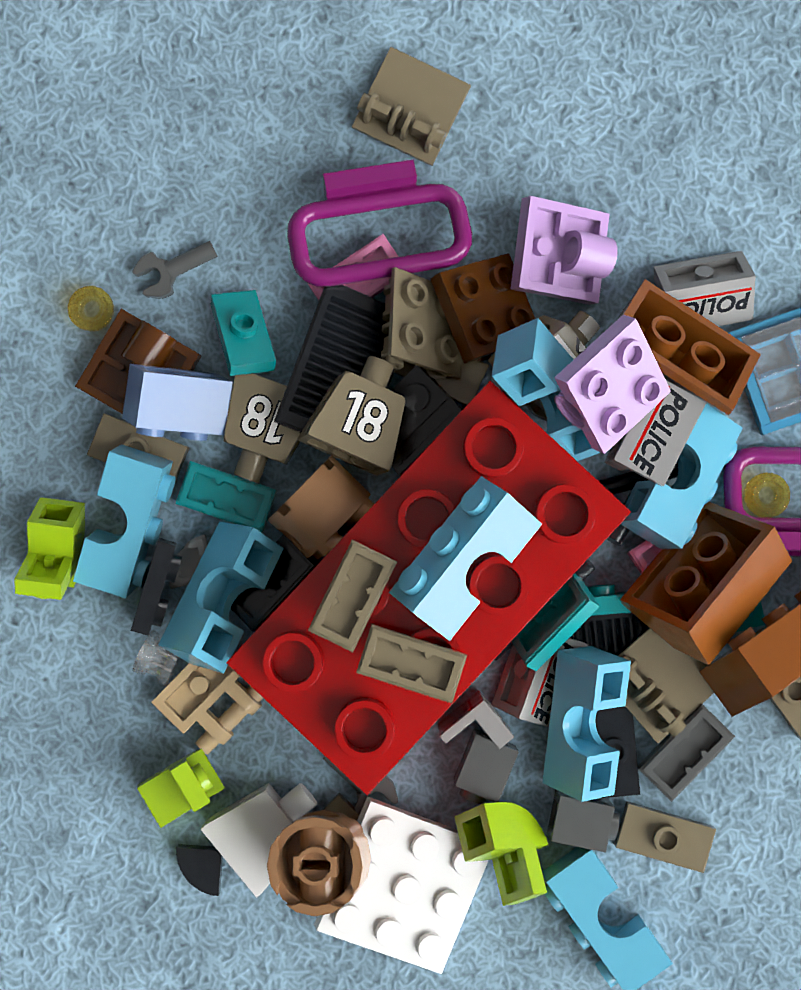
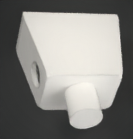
[201,783,317,898]

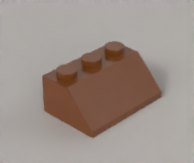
[616,279,761,416]
[620,502,792,665]

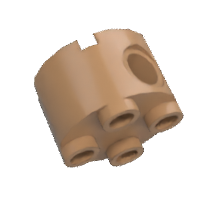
[268,456,374,560]
[267,810,371,916]

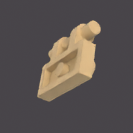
[151,652,263,755]

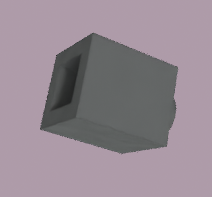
[453,729,519,804]
[547,789,619,853]

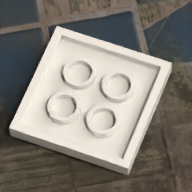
[314,796,489,974]

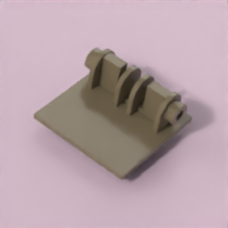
[352,47,471,166]
[381,267,462,379]
[618,628,714,743]

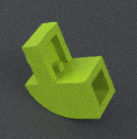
[14,497,85,600]
[137,748,225,828]
[454,802,548,906]

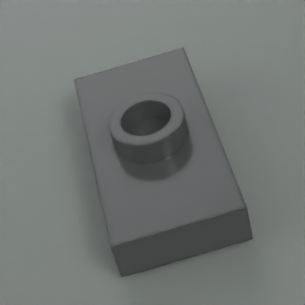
[638,704,735,802]

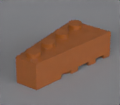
[699,591,801,717]

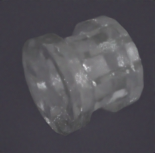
[132,630,181,687]

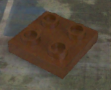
[430,253,536,364]
[75,308,202,414]

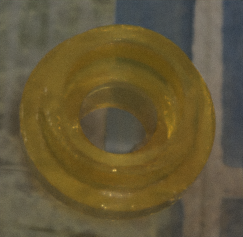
[68,286,114,332]
[744,473,790,517]

